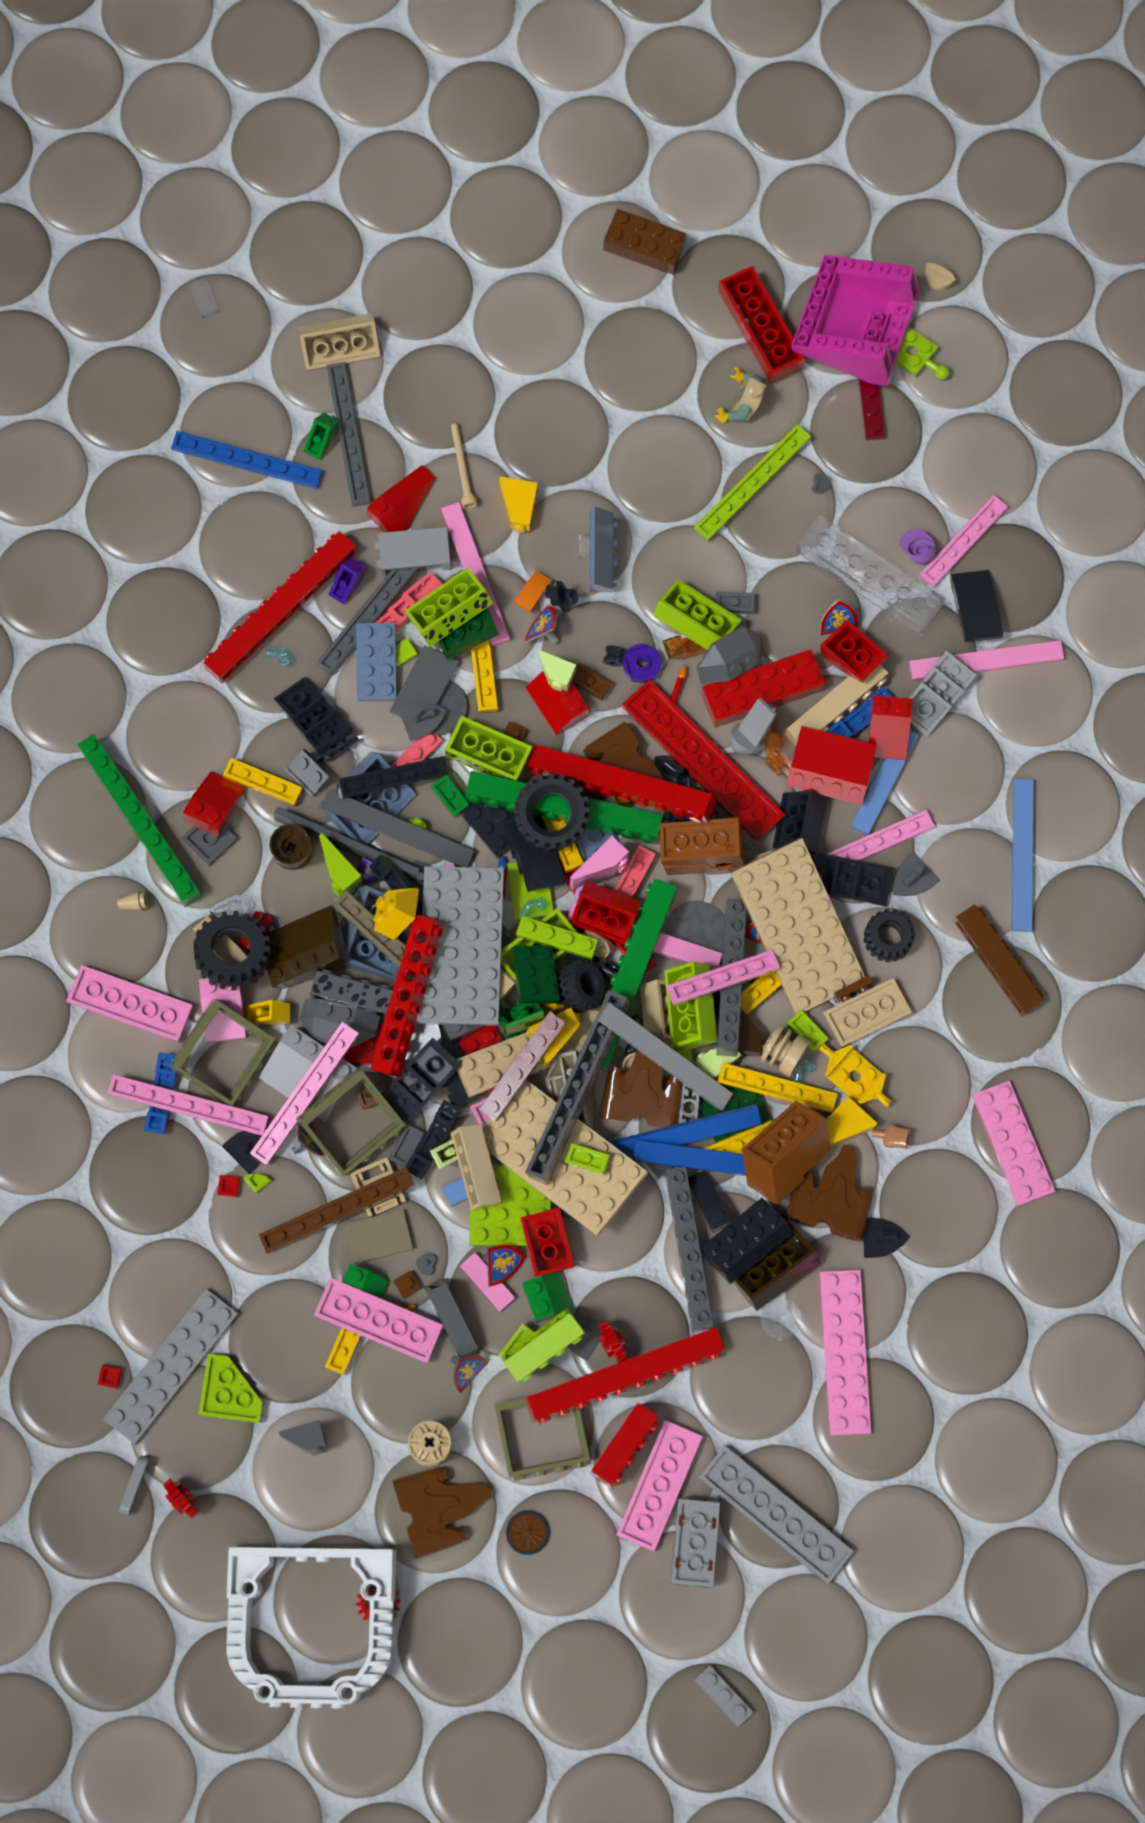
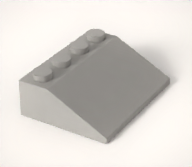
[259,1025,356,1122]

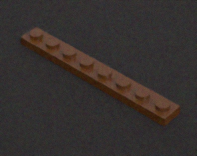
[259,1167,415,1254]

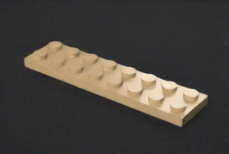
[456,1005,601,1098]

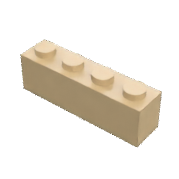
[451,1124,502,1211]

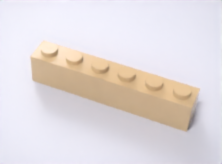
[785,665,888,746]

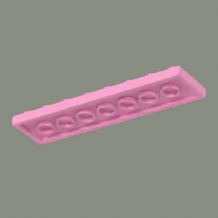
[819,1270,871,1436]

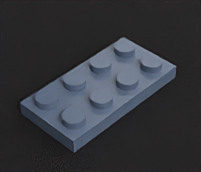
[356,623,396,701]

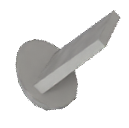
[730,698,777,755]

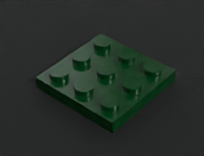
[694,1067,771,1142]

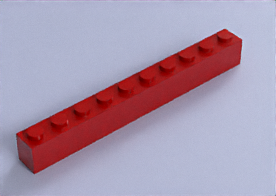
[203,531,357,684]
[526,744,716,823]
[524,1327,725,1424]

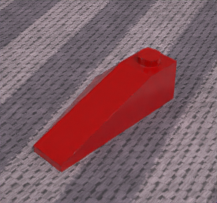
[367,465,436,533]

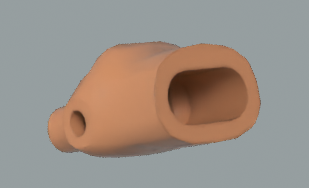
[872,1124,911,1149]

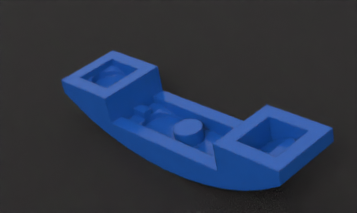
[826,686,893,738]
[144,1052,177,1135]

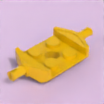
[819,1043,892,1108]

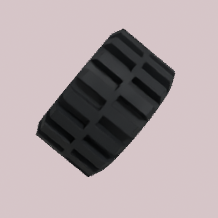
[863,909,915,962]
[556,959,607,1013]

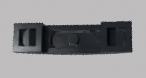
[369,854,423,928]
[406,1100,461,1180]

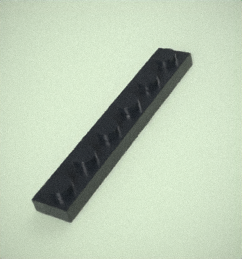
[336,756,449,799]

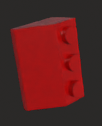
[525,671,589,735]
[570,881,641,945]

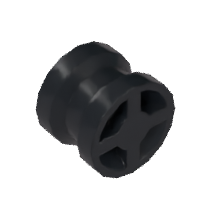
[603,645,624,667]

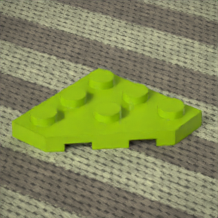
[198,1354,263,1424]

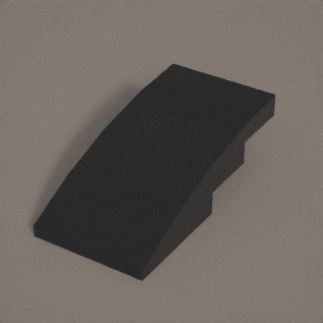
[950,570,1004,642]
[273,677,351,755]
[503,815,566,893]
[812,852,894,907]
[381,1037,462,1124]

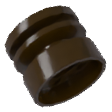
[269,824,313,870]

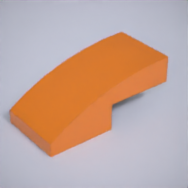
[514,571,552,613]

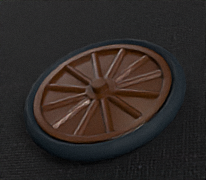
[506,1511,549,1555]

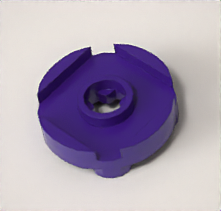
[623,644,662,683]

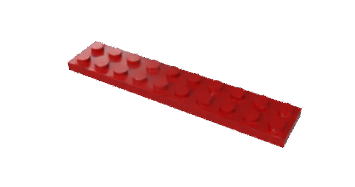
[622,679,785,842]

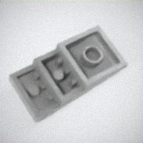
[908,650,977,736]

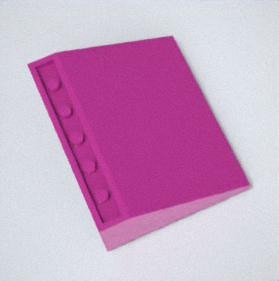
[791,254,920,386]

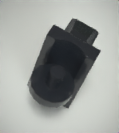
[545,581,579,612]

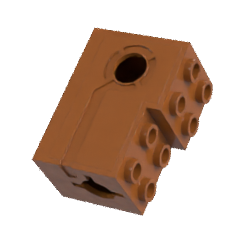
[659,818,746,875]
[742,1101,830,1205]

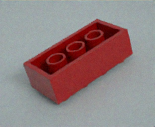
[590,1403,659,1488]

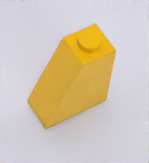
[499,476,538,533]
[526,1008,581,1068]
[826,1097,878,1147]

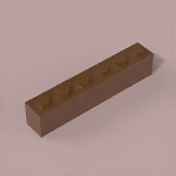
[953,904,1044,1017]

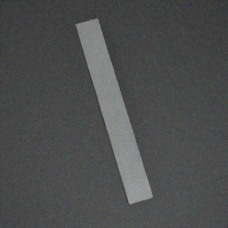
[596,1002,733,1110]

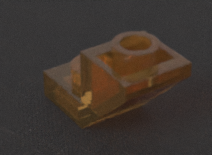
[662,635,704,660]
[765,729,786,777]

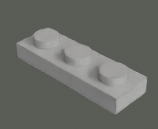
[695,1665,753,1727]

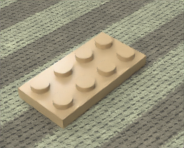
[823,978,912,1048]

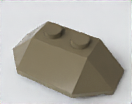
[546,1050,595,1129]

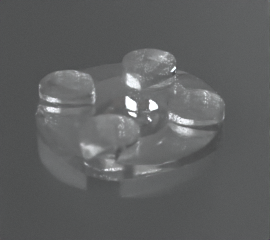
[760,1299,801,1341]

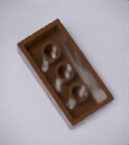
[603,208,687,275]

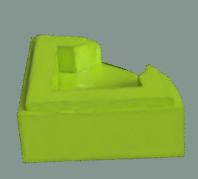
[243,1173,272,1194]

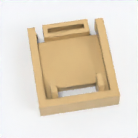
[350,1157,406,1218]

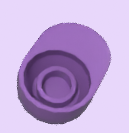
[899,529,936,564]

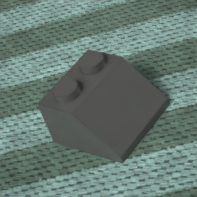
[279,1420,327,1456]

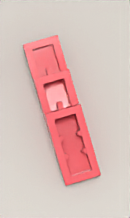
[375,572,443,632]

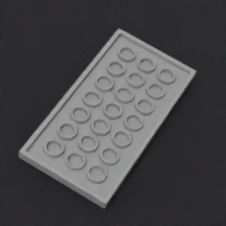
[418,867,504,1026]

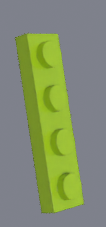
[516,916,598,960]

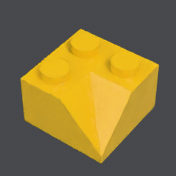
[373,888,419,940]

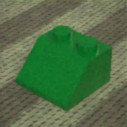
[522,1272,574,1324]

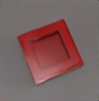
[217,1175,240,1198]
[97,1365,123,1389]

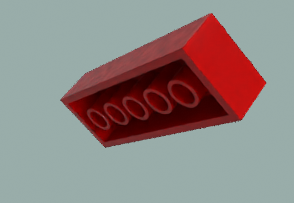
[718,265,805,384]
[701,649,825,728]

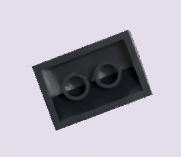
[772,790,827,854]

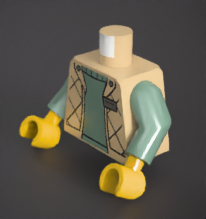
[715,367,766,423]

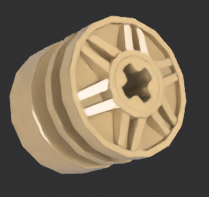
[760,1025,810,1077]
[408,1421,452,1467]

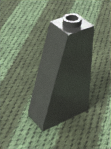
[424,1278,478,1358]

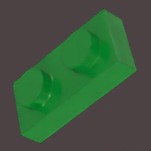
[431,775,469,818]

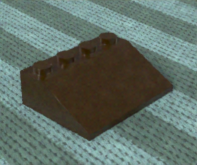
[266,905,350,989]
[733,1213,821,1311]

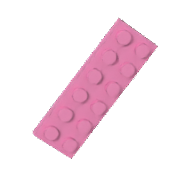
[66,965,193,1043]
[972,1081,1055,1207]
[314,1278,443,1364]
[616,1420,703,1552]

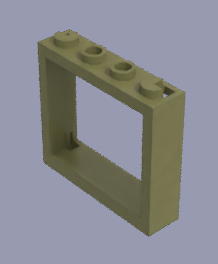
[169,999,275,1106]
[296,1068,405,1177]
[495,1397,590,1481]

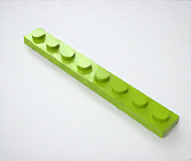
[694,424,811,542]

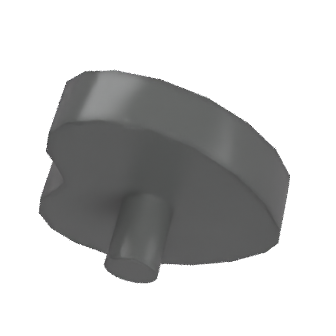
[812,473,830,494]
[416,1254,436,1276]

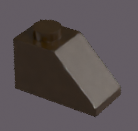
[737,1011,765,1057]

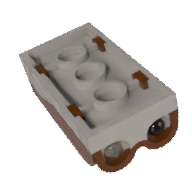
[671,1499,720,1588]

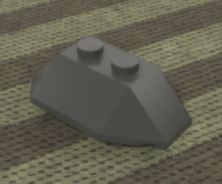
[696,626,763,684]
[300,999,381,1049]

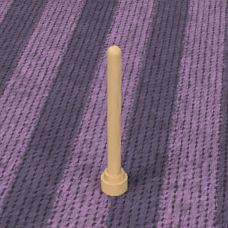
[451,423,477,510]

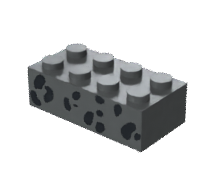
[310,970,392,1021]

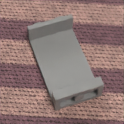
[375,527,451,576]

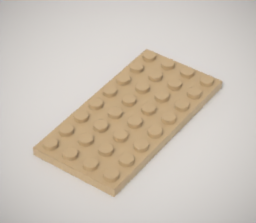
[730,838,865,1015]
[482,1080,648,1237]

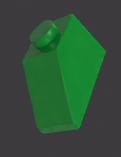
[303,412,340,460]
[343,1264,389,1299]

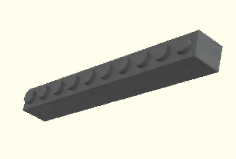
[525,990,630,1185]

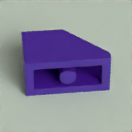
[328,557,368,605]

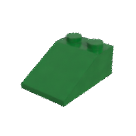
[499,1004,544,1039]

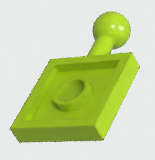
[896,327,950,380]

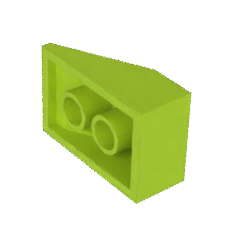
[319,833,363,898]

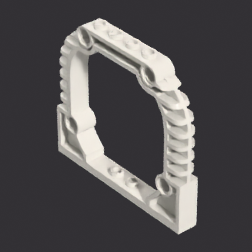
[226,1547,397,1708]

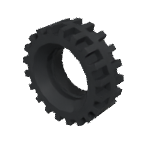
[514,773,590,851]
[193,911,270,990]

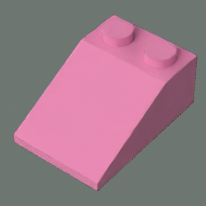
[570,836,629,890]
[199,978,246,1043]

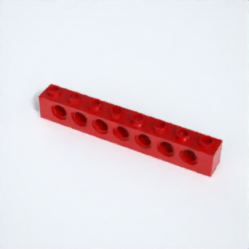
[370,915,444,1078]

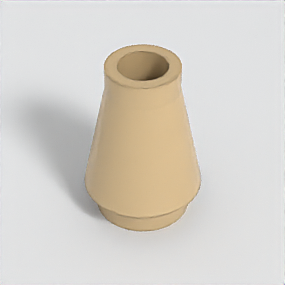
[117,891,148,910]

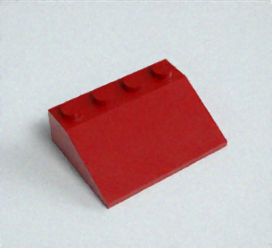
[786,725,877,805]

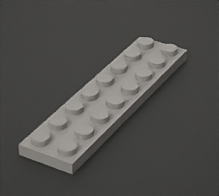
[103,1289,238,1445]
[699,1445,854,1585]

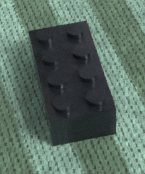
[700,1198,792,1284]

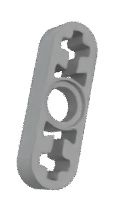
[679,1084,699,1123]
[119,1455,150,1516]

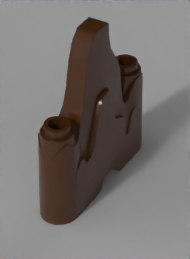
[579,722,664,806]
[599,1050,683,1128]
[785,1144,873,1242]
[392,1467,492,1559]

